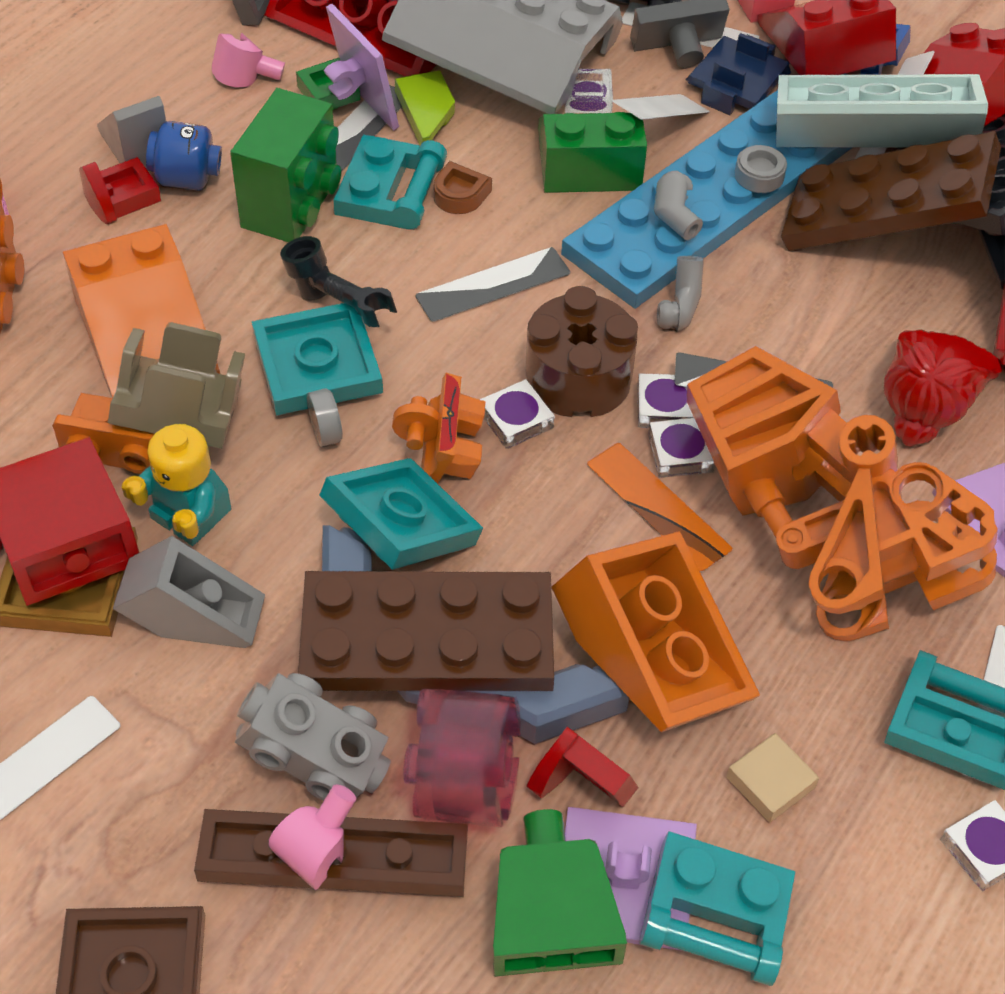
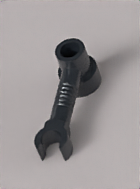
[280,236,397,327]

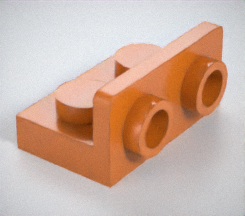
[52,393,154,474]

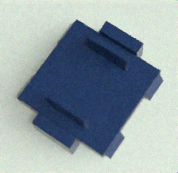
[685,33,791,115]

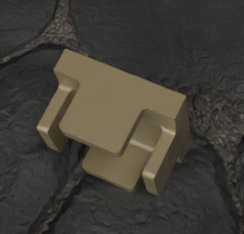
[107,322,245,449]

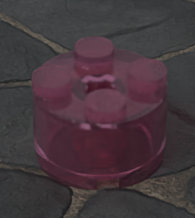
[403,689,521,827]

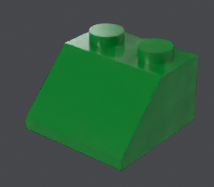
[538,112,647,193]

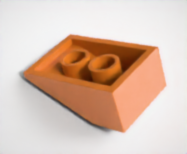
[63,224,220,398]
[551,531,760,732]

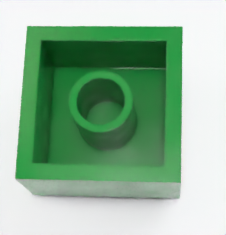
[230,88,341,242]

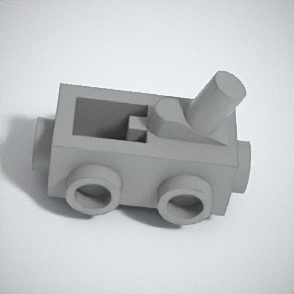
[235,673,391,801]

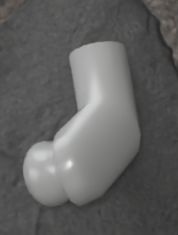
[654,171,703,240]
[657,256,704,331]

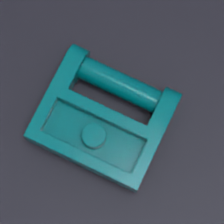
[333,134,448,229]
[884,650,1005,790]
[639,831,796,986]

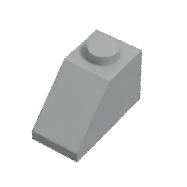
[113,536,265,648]

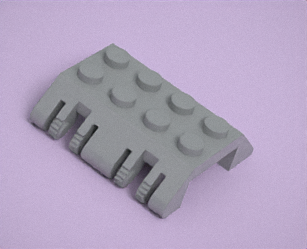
[382,0,623,114]

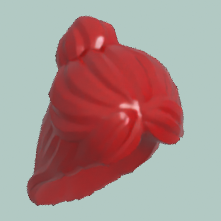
[884,329,1002,447]

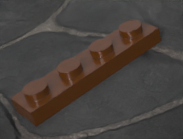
[194,809,468,897]

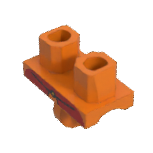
[392,372,486,484]

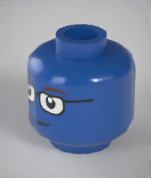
[146,121,222,191]

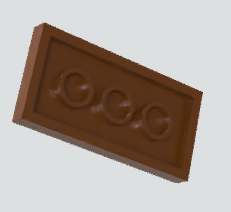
[781,131,1001,251]
[298,571,554,691]

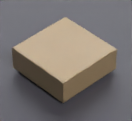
[726,733,819,823]

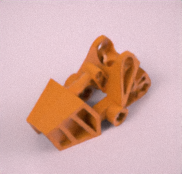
[687,346,998,642]

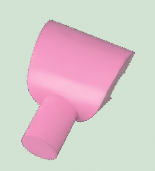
[212,33,285,87]
[268,784,356,891]

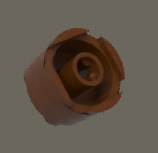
[525,286,638,417]

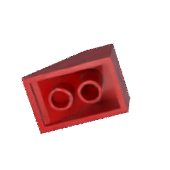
[757,0,896,75]
[924,23,1005,126]

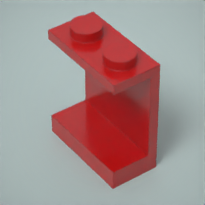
[0,437,139,606]

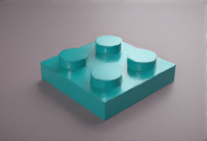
[251,303,383,415]
[319,458,483,570]

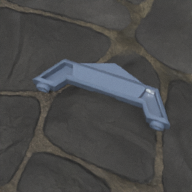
[322,525,629,744]

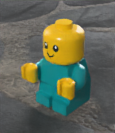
[122,424,232,546]

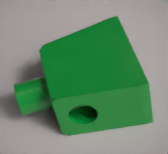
[493,809,627,977]

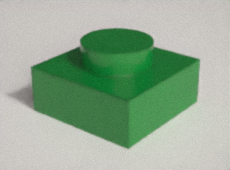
[296,57,360,110]

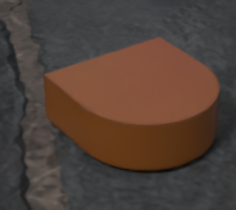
[434,161,492,214]

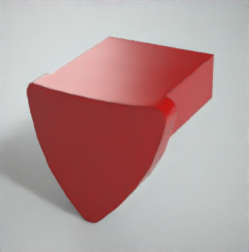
[79,157,161,224]
[526,726,639,807]

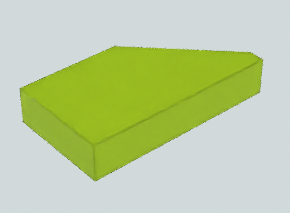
[395,70,455,145]

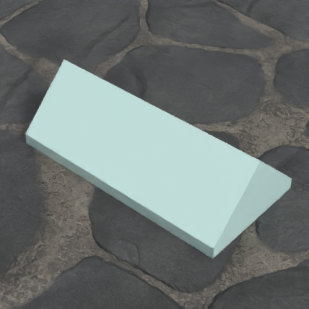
[776,74,988,147]

